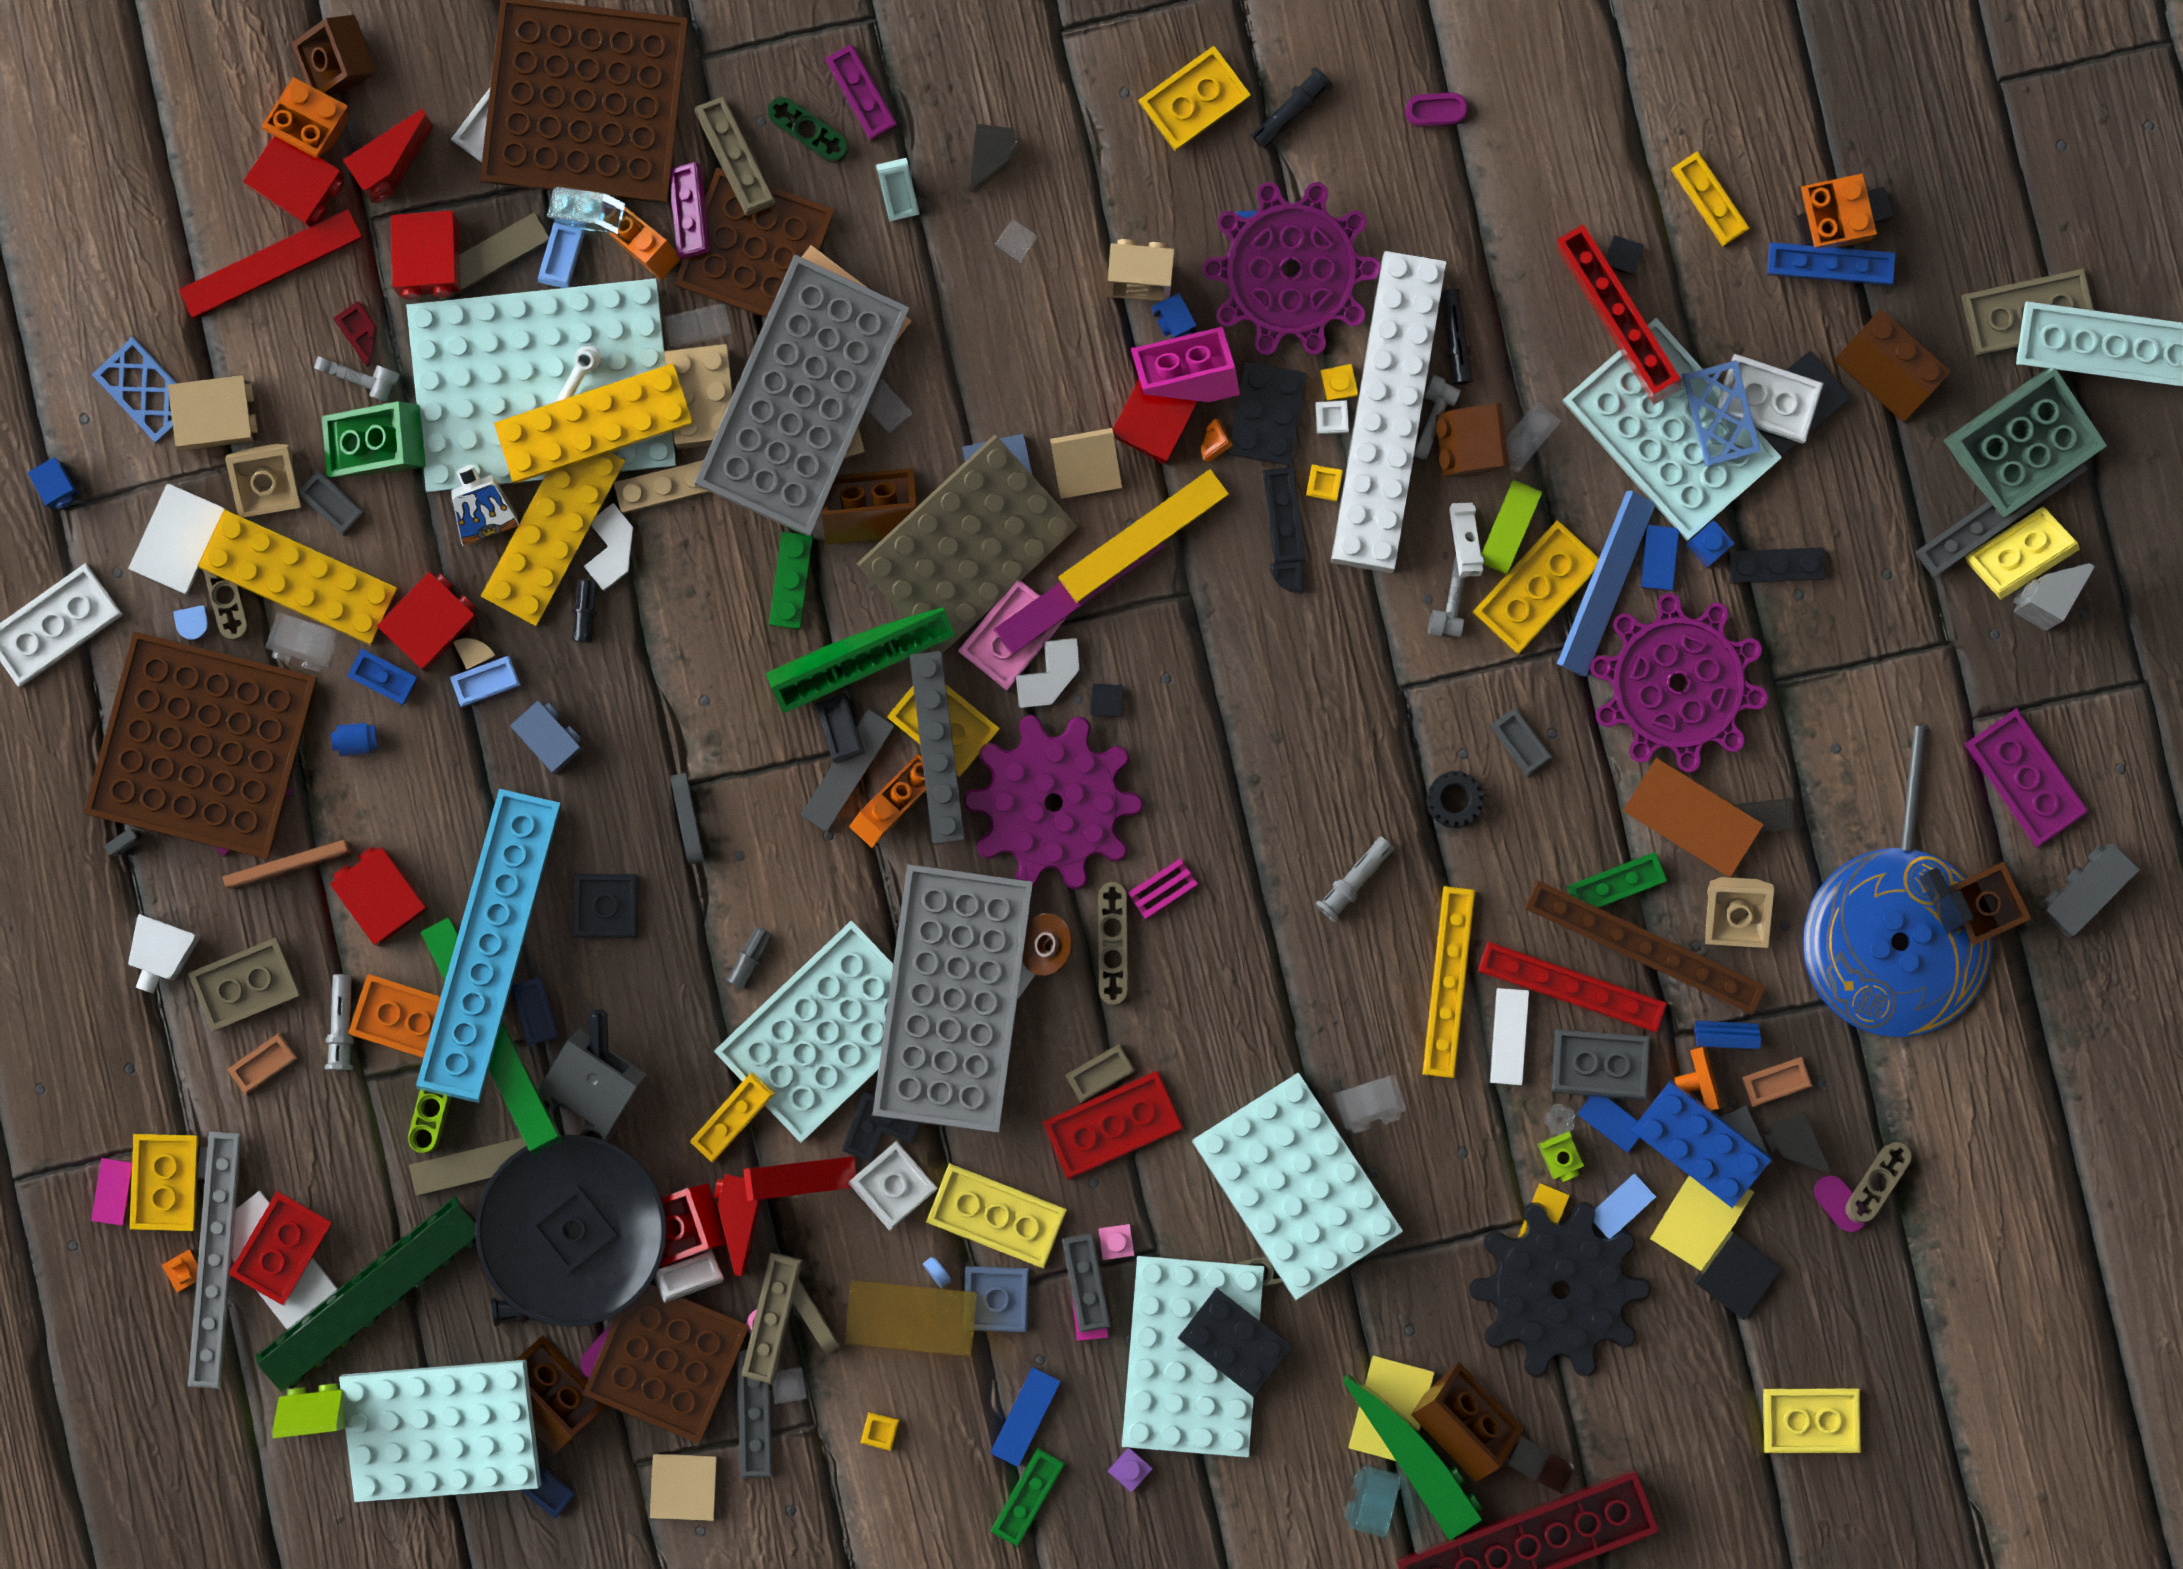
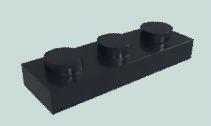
[1728,547,1825,584]

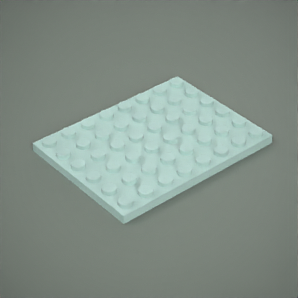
[406,278,677,493]

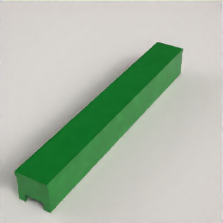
[421,917,563,1156]

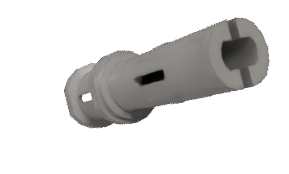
[1315,836,1395,923]
[324,974,354,1071]

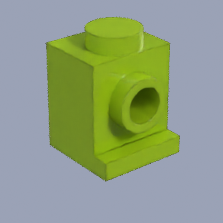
[1538,1131,1584,1182]

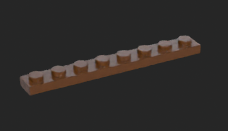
[1524,880,1766,1015]

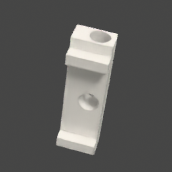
[1449,503,1484,577]

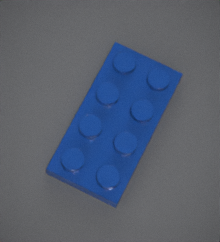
[1631,1080,1772,1208]

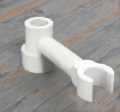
[555,345,603,402]

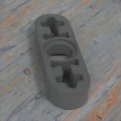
[671,773,705,865]

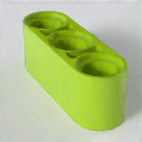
[1481,479,1542,575]
[408,1090,451,1153]

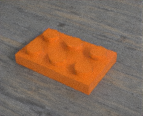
[348,974,441,1058]

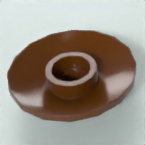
[1022,913,1073,976]

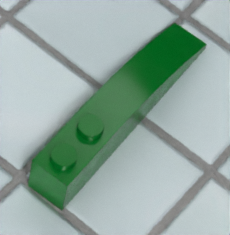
[765,607,956,714]
[1343,1374,1483,1541]

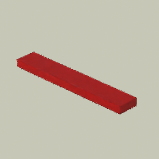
[178,209,363,319]
[1477,942,1667,1033]

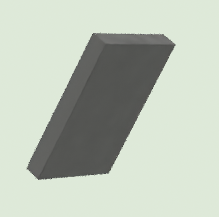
[1551,1029,1650,1101]

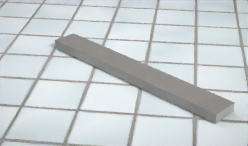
[188,1132,242,1389]

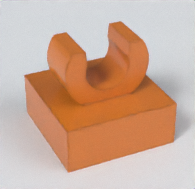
[162,1249,198,1293]

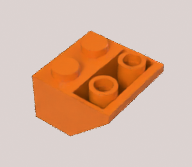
[261,77,348,158]
[1801,173,1877,248]

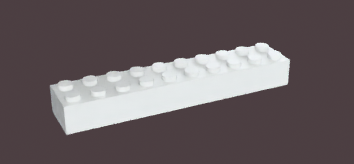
[1331,251,1446,573]

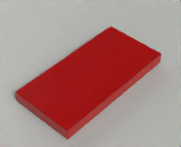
[1042,1070,1183,1180]

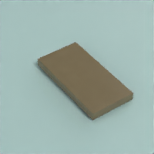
[1961,268,2094,357]

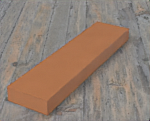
[222,840,351,890]

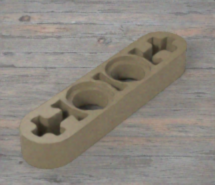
[1098,882,1127,1005]

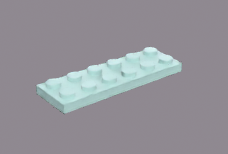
[2016,302,2183,387]

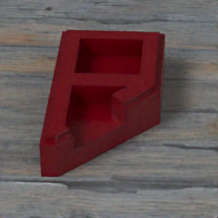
[333,301,378,367]

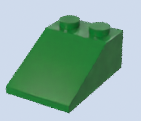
[322,401,426,478]

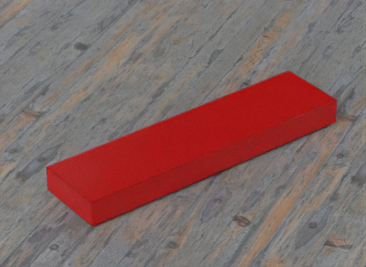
[743,1156,856,1201]

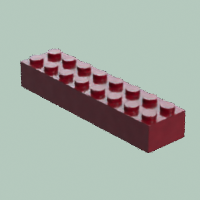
[1395,1469,1659,1569]

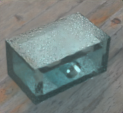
[547,187,625,234]
[1344,1464,1402,1538]

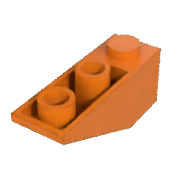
[588,197,680,280]
[849,754,926,848]

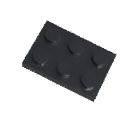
[1228,362,1307,466]
[1177,1287,1292,1397]

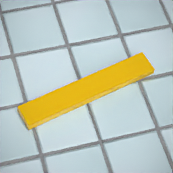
[1058,469,1229,603]
[1422,886,1475,1078]

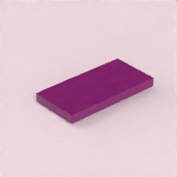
[1964,708,2089,848]

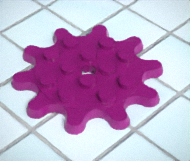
[1202,182,1381,355]
[1590,593,1768,772]
[963,715,1144,890]

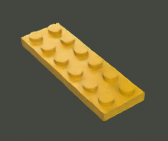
[494,363,694,484]
[481,452,626,626]
[197,509,397,646]

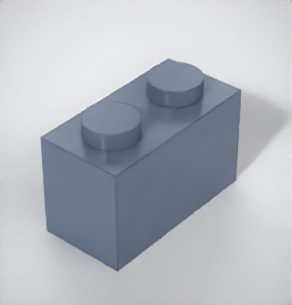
[510,701,583,774]

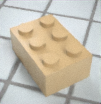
[1107,239,1174,302]
[664,344,734,450]

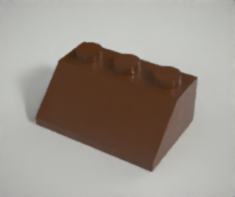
[1833,309,1951,423]
[822,468,917,545]
[514,1335,607,1455]
[1411,1362,1524,1482]

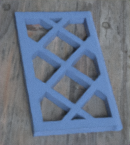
[91,337,176,443]
[1682,360,1761,467]

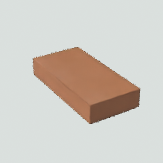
[227,1033,298,1095]
[1741,1057,1813,1107]

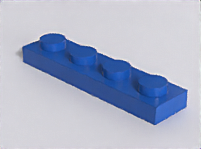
[1767,242,1895,286]

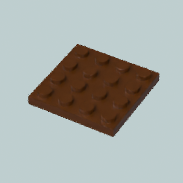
[674,168,835,318]
[582,1284,750,1444]

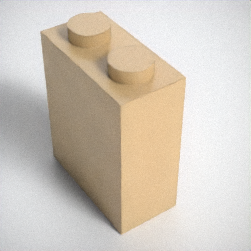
[168,375,258,451]

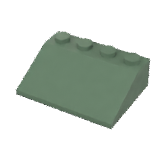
[1944,368,2107,517]

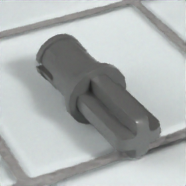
[726,927,772,990]

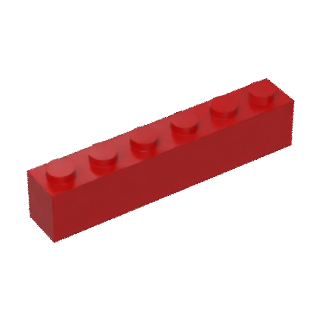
[1557,224,1681,405]

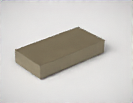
[1065,1044,1135,1103]

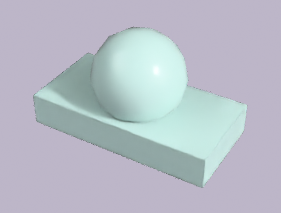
[876,158,919,222]

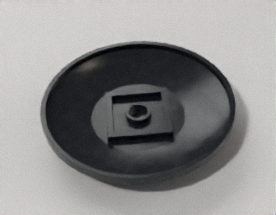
[475,1134,667,1326]

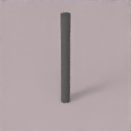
[1901,726,1926,852]

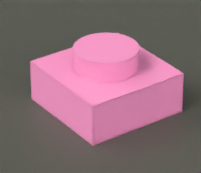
[1098,1224,1134,1260]

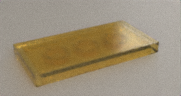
[845,1280,978,1356]

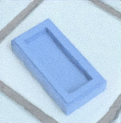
[538,222,585,288]
[450,656,521,707]
[1593,1173,1656,1239]

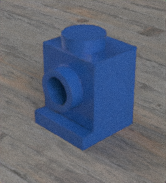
[1151,293,1196,339]

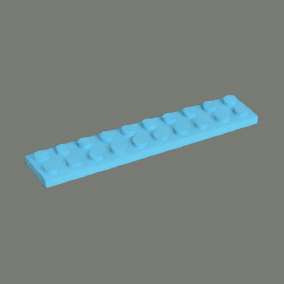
[416,789,561,1103]

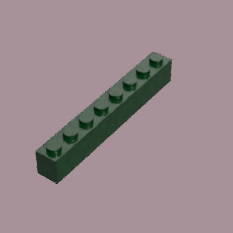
[255,1196,476,1392]

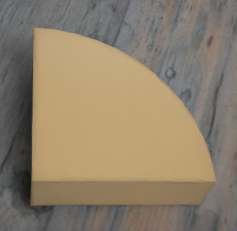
[453,638,496,670]

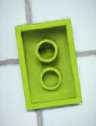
[272,1383,347,1439]

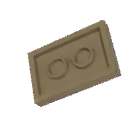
[188,937,301,1032]

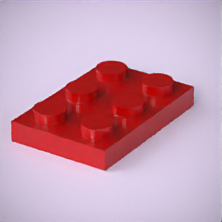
[228,1191,333,1306]

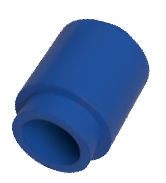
[331,722,377,757]

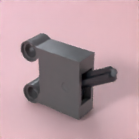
[537,1009,647,1142]

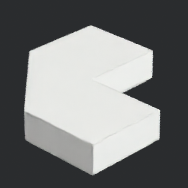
[584,503,634,591]
[1016,638,1079,708]

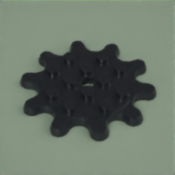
[1469,1202,1651,1377]

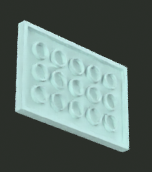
[1562,317,1782,541]
[714,920,893,1143]
[1192,1073,1403,1301]
[1122,1256,1264,1457]
[339,1360,541,1502]

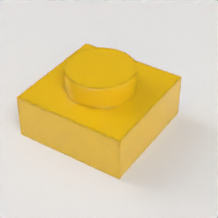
[1320,364,1358,401]

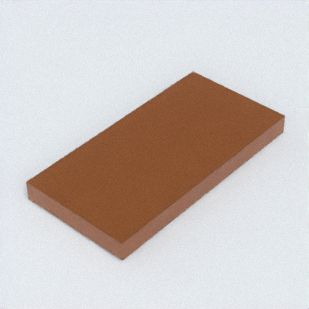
[1623,758,1764,878]

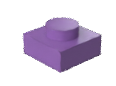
[1108,1447,1152,1492]

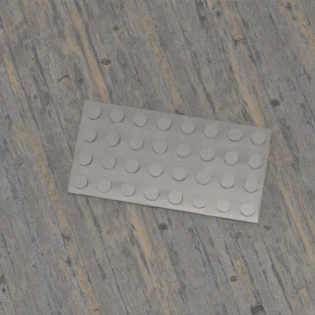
[694,255,909,537]
[872,864,1033,1133]

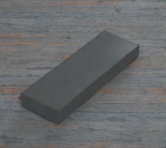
[1062,1233,1111,1333]

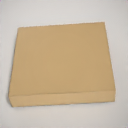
[1050,428,1122,499]
[650,1454,717,1521]

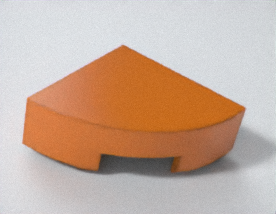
[1201,418,1233,463]

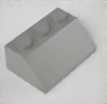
[2013,563,2095,631]

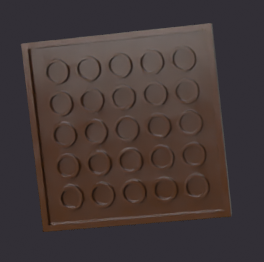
[480,0,688,204]
[84,631,318,860]

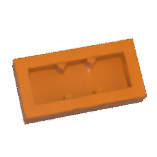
[1675,1047,1723,1111]

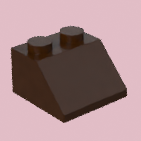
[291,15,376,96]
[1436,403,1509,477]
[1948,861,2031,946]

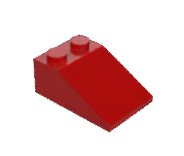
[343,109,433,203]
[714,1174,762,1276]
[659,1183,727,1269]

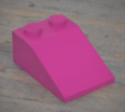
[1131,327,1240,402]

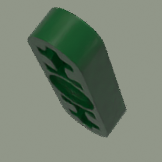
[768,97,847,163]

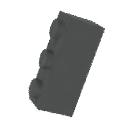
[2041,843,2140,938]

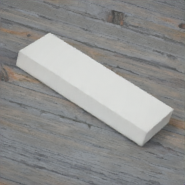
[1490,988,1529,1085]

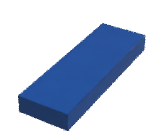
[990,1367,1060,1467]

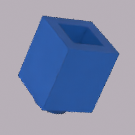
[27,457,79,509]
[1686,520,1735,568]

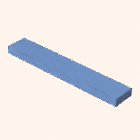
[1557,491,1655,677]

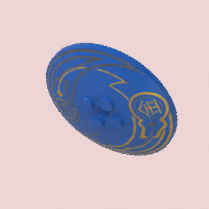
[1802,848,1992,1037]

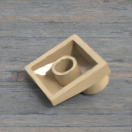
[225,444,301,518]
[1705,877,1774,948]

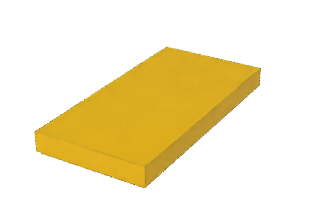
[1472,520,1599,655]

